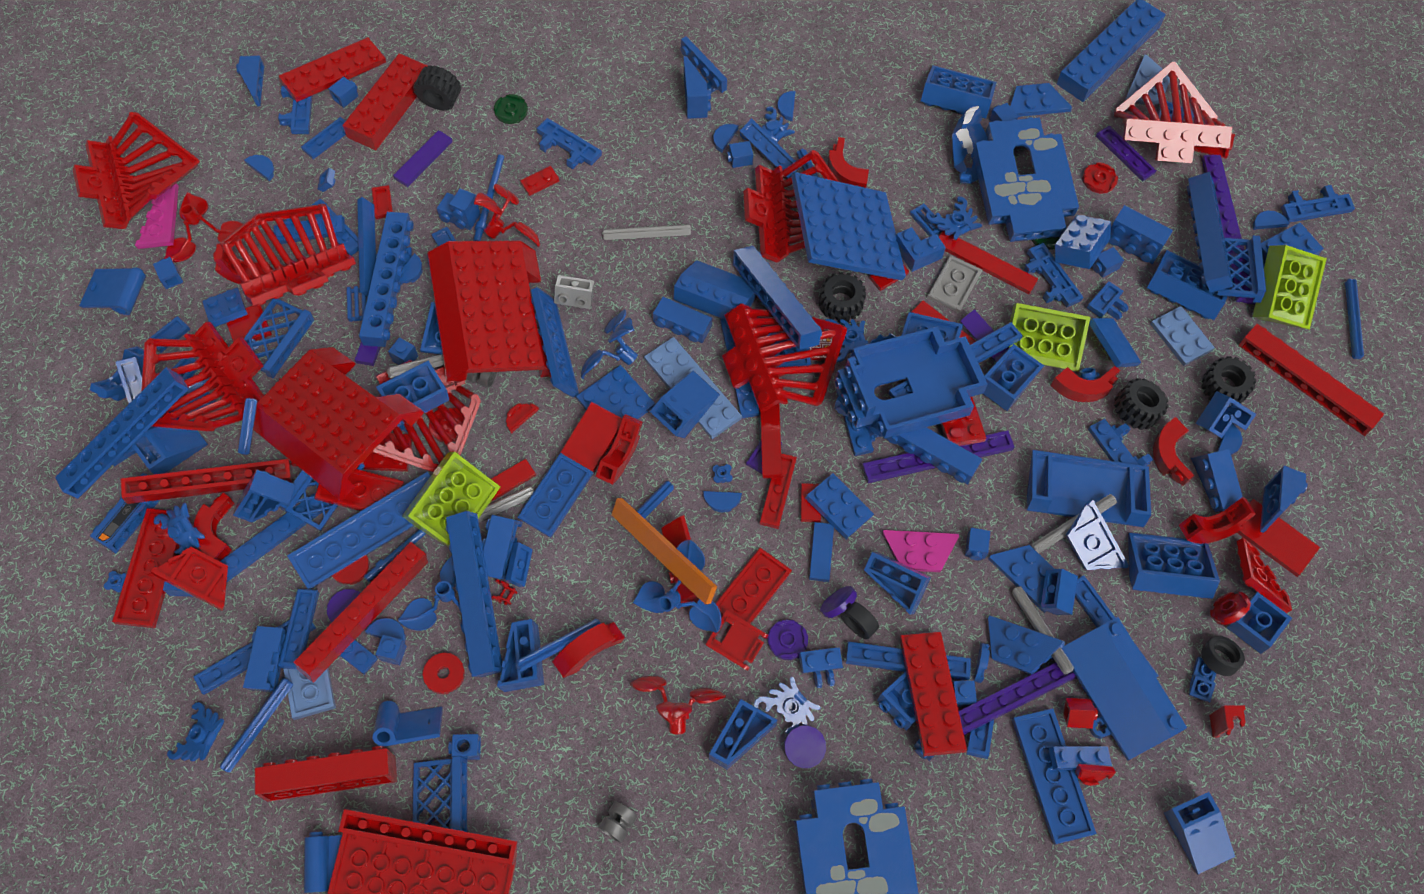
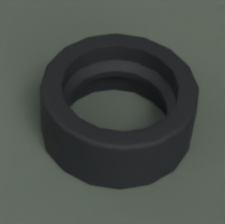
[840,601,879,640]
[1201,636,1245,676]

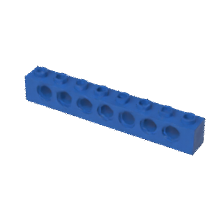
[359,212,414,347]
[55,367,189,499]

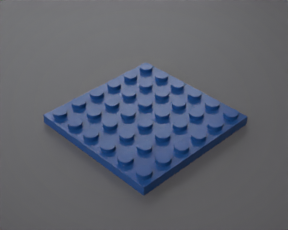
[791,172,906,280]

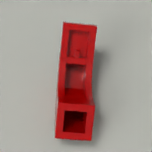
[828,137,869,188]
[213,244,273,284]
[1050,366,1121,402]
[595,414,643,485]
[1153,417,1194,486]
[193,493,235,561]
[1179,497,1256,544]
[552,622,625,678]

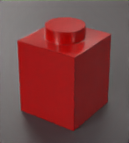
[1063,698,1098,729]

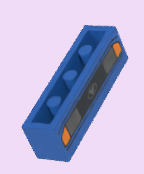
[90,473,160,554]

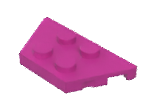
[882,530,959,572]

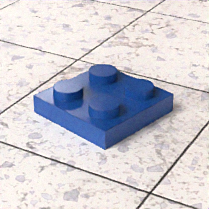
[202,287,248,327]

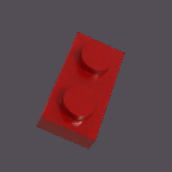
[520,166,559,196]

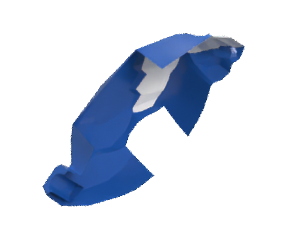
[952,106,988,184]

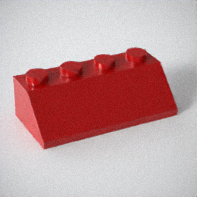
[661,515,699,603]

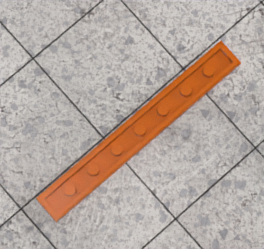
[612,498,717,605]

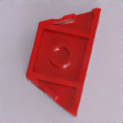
[150,547,228,611]

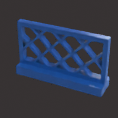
[1217,235,1266,303]
[244,299,314,378]
[279,463,365,531]
[413,756,467,832]

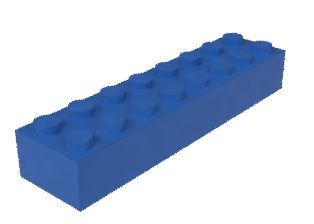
[1057,0,1166,102]

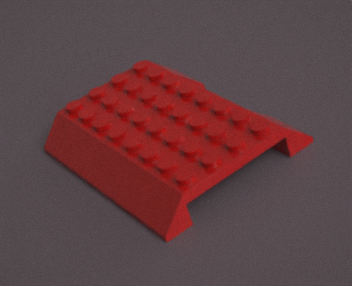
[427,241,551,382]
[253,347,424,501]
[327,809,518,894]

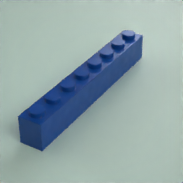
[1186,171,1233,293]
[733,245,822,350]
[834,394,982,485]
[446,511,503,677]

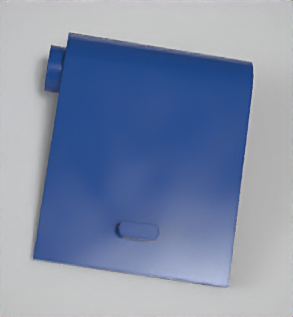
[79,267,146,315]
[373,701,443,746]
[304,832,342,893]

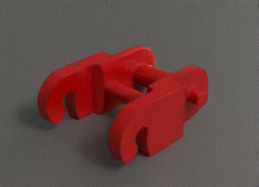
[491,579,518,605]

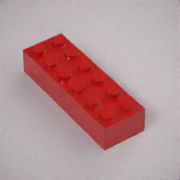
[343,53,428,151]
[255,746,397,802]

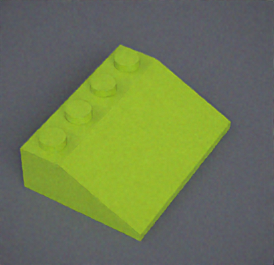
[1253,245,1327,330]
[1009,303,1090,372]
[402,452,500,547]

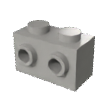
[554,275,594,309]

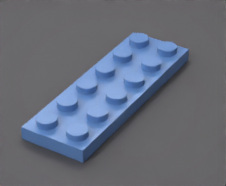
[644,337,742,439]

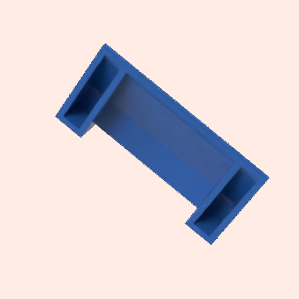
[1027,450,1151,527]
[1062,617,1187,761]

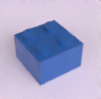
[1227,592,1292,654]

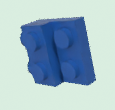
[877,672,916,731]

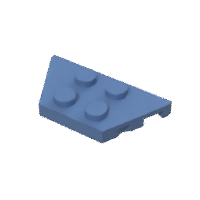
[1125,55,1170,104]

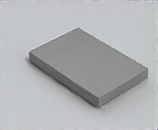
[927,255,983,313]

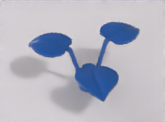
[581,309,638,380]
[633,540,721,633]
[398,556,465,635]

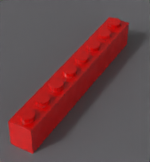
[1238,324,1384,437]
[120,459,293,504]
[294,542,428,683]

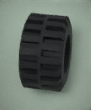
[413,65,461,111]
[819,272,866,322]
[1201,356,1256,404]
[1114,378,1169,430]

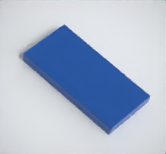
[517,453,593,538]

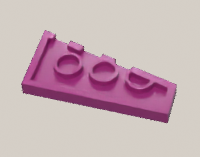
[135,183,179,249]

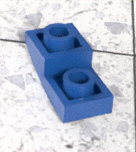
[1189,657,1216,703]

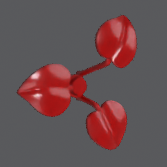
[474,184,540,247]
[164,192,243,262]
[630,676,726,735]

